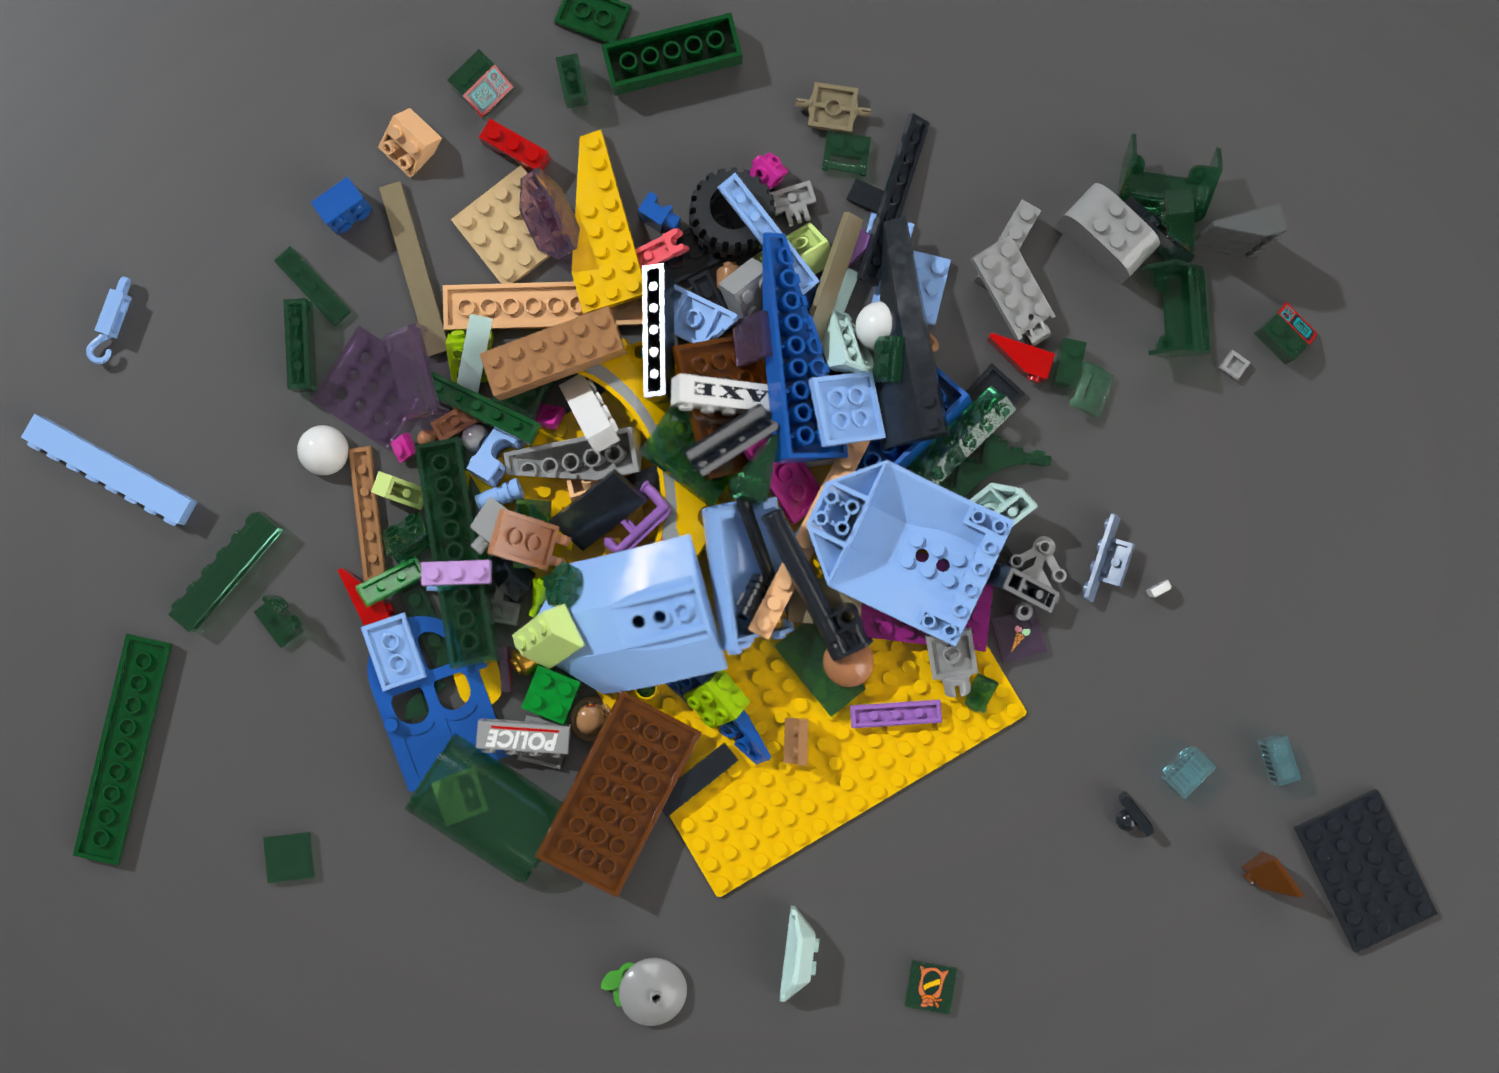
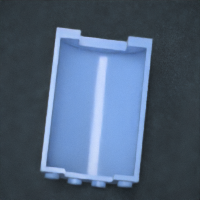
[702,497,794,655]

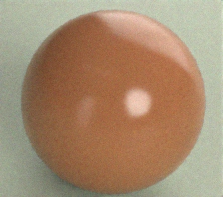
[823,646,874,687]

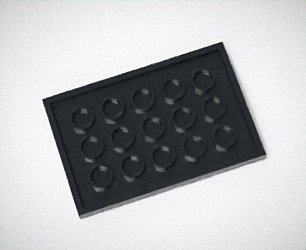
[1294,789,1438,953]

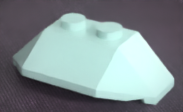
[821,309,875,374]
[970,482,1038,526]
[780,906,819,1002]

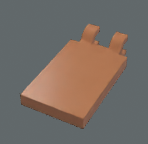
[487,508,571,571]

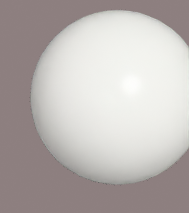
[855,301,892,352]
[297,425,349,475]

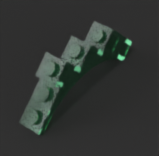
[937,435,1052,498]

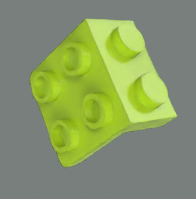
[445,330,494,383]
[684,670,751,728]

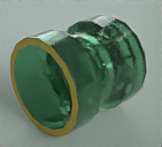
[635,685,659,699]

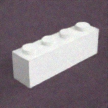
[559,374,620,453]

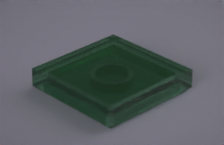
[263,832,315,883]

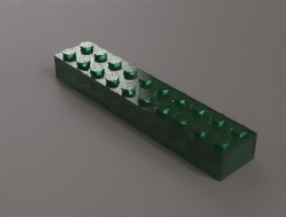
[414,437,501,670]

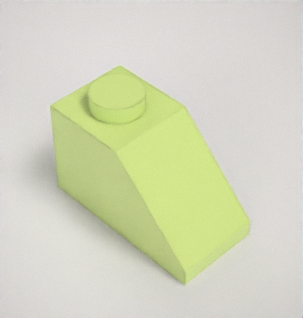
[371,471,429,510]

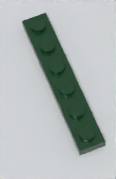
[413,368,542,446]

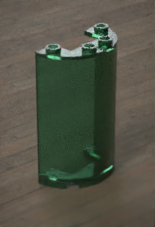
[404,733,562,883]

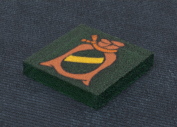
[904,959,957,1014]

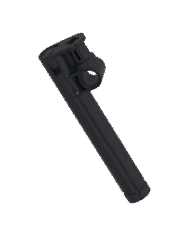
[761,507,873,661]

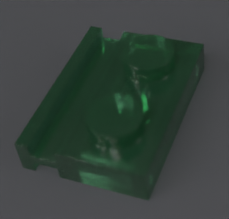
[872,335,904,383]

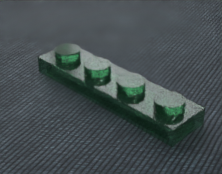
[401,585,457,669]

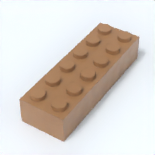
[480,306,627,401]

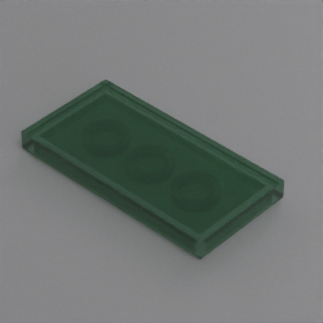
[774,623,866,717]

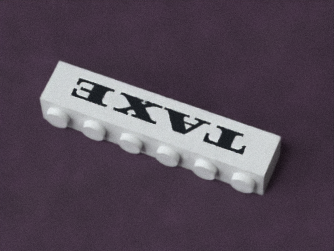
[671,374,771,419]

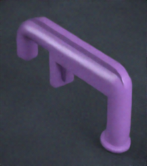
[603,481,671,553]

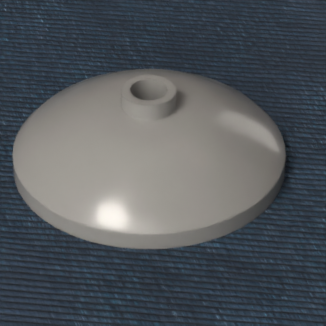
[619,958,687,1026]

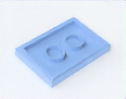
[361,612,427,691]

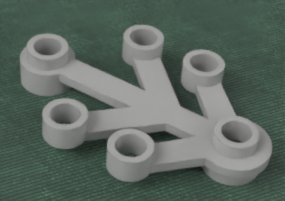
[1009,536,1067,621]

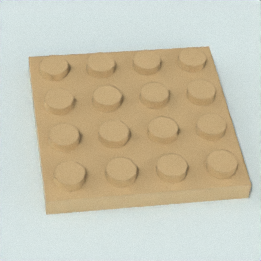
[451,165,574,284]

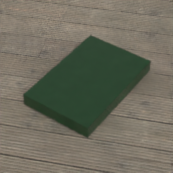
[554,0,632,44]

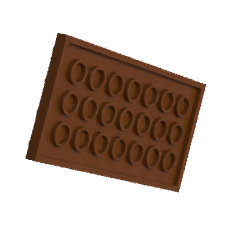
[535,690,702,898]

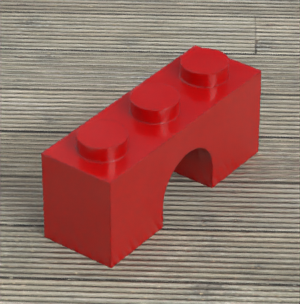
[479,118,551,177]

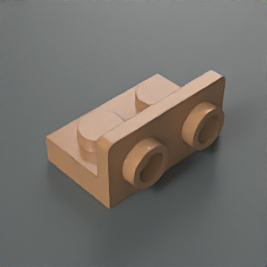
[784,717,808,766]

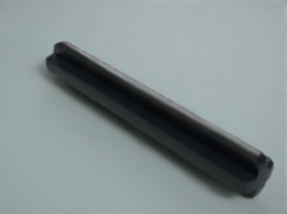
[736,496,776,581]

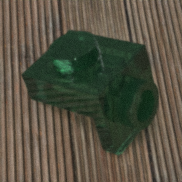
[964,673,998,713]

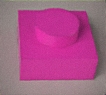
[535,404,566,430]
[390,432,418,463]

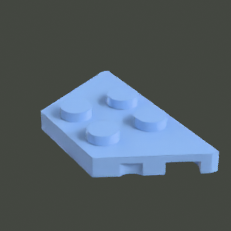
[674,284,741,343]

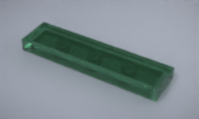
[274,246,352,327]

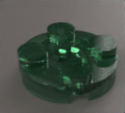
[543,562,583,609]

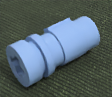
[475,478,525,510]

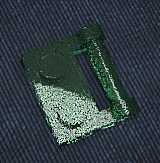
[822,131,871,177]
[1069,362,1114,418]

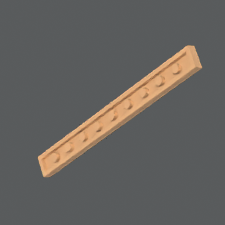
[748,441,870,640]

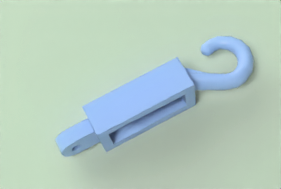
[86,276,132,364]

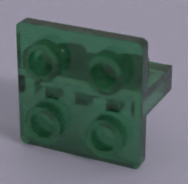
[382,511,438,564]

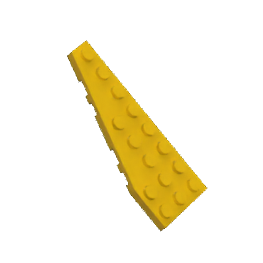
[572,130,643,315]

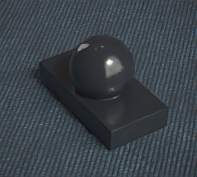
[1116,791,1154,837]

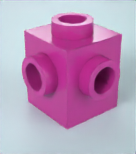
[750,152,789,190]

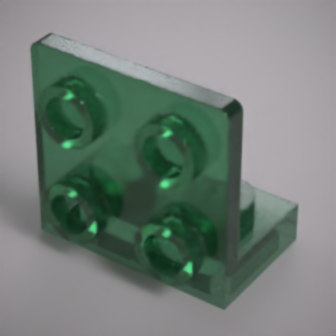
[254,595,304,648]

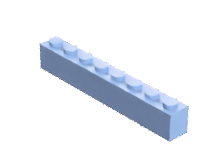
[21,414,198,526]

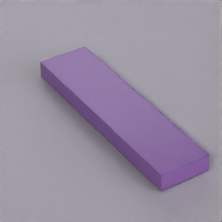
[850,699,942,728]

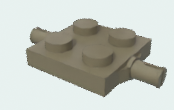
[795,82,871,134]

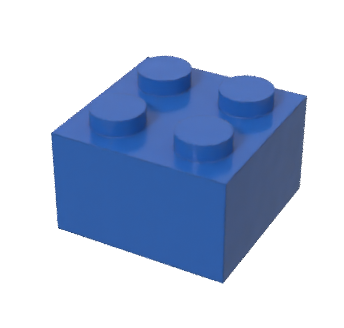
[310,176,373,235]

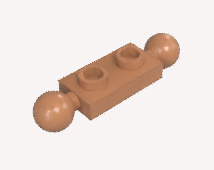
[417,397,491,448]

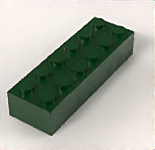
[601,12,743,96]

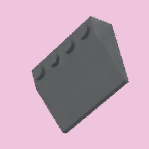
[1189,203,1288,258]

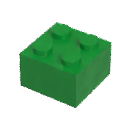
[521,665,583,725]

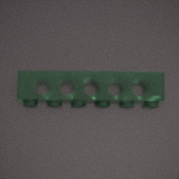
[906,386,1016,485]

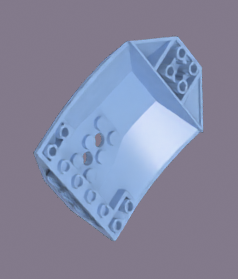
[806,460,1015,647]
[537,534,728,694]

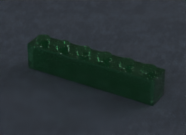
[168,511,284,632]

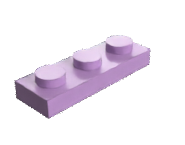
[421,560,492,586]

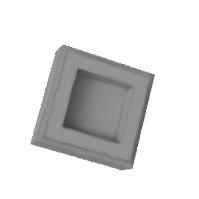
[1218,350,1251,381]

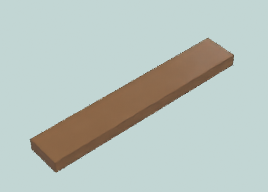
[348,446,387,582]

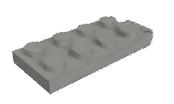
[970,235,1055,346]

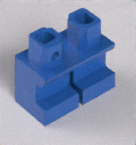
[638,191,681,233]

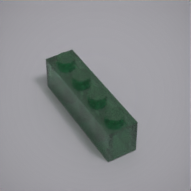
[283,298,317,393]

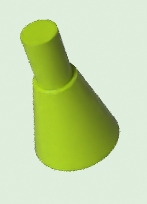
[529,576,554,618]

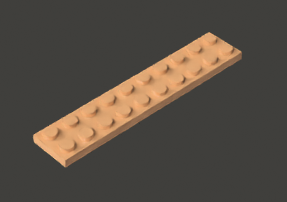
[443,282,643,331]

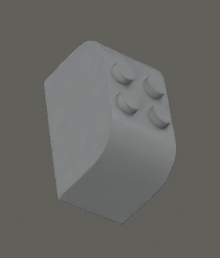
[1057,183,1160,284]

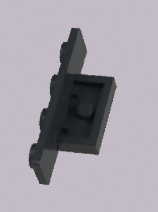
[1124,196,1195,272]

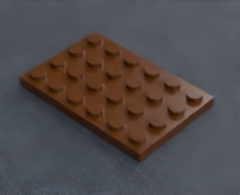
[671,332,767,480]

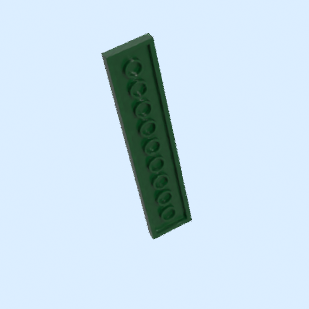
[73,634,173,866]

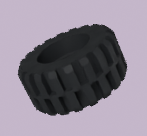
[689,167,776,259]

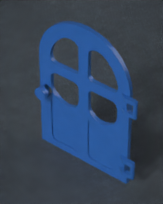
[367,616,510,792]

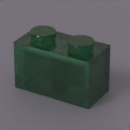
[555,53,589,109]
[1051,338,1087,390]

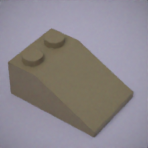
[786,578,862,624]

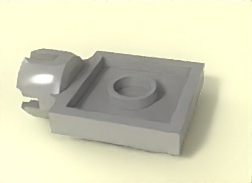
[925,627,978,697]

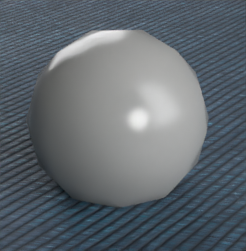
[461,424,489,452]

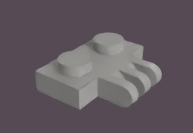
[769,180,817,227]

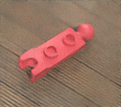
[636,228,689,270]

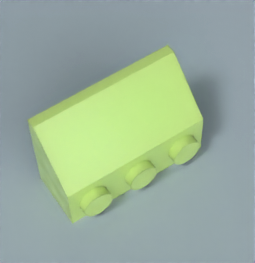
[753,222,831,274]
[512,604,584,669]

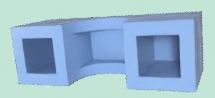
[467,428,525,488]

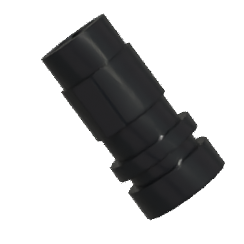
[735,574,772,623]

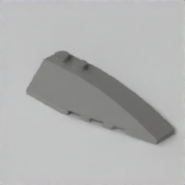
[503,427,643,480]

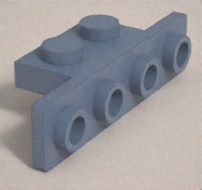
[1083,513,1135,603]

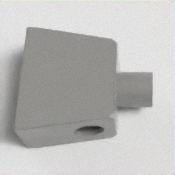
[470,496,506,554]

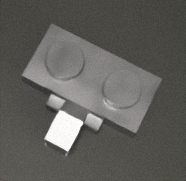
[473,585,522,626]

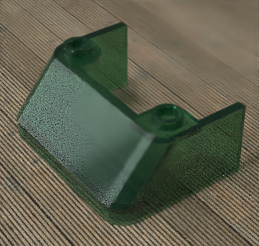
[1117,133,1223,222]
[1142,259,1211,358]

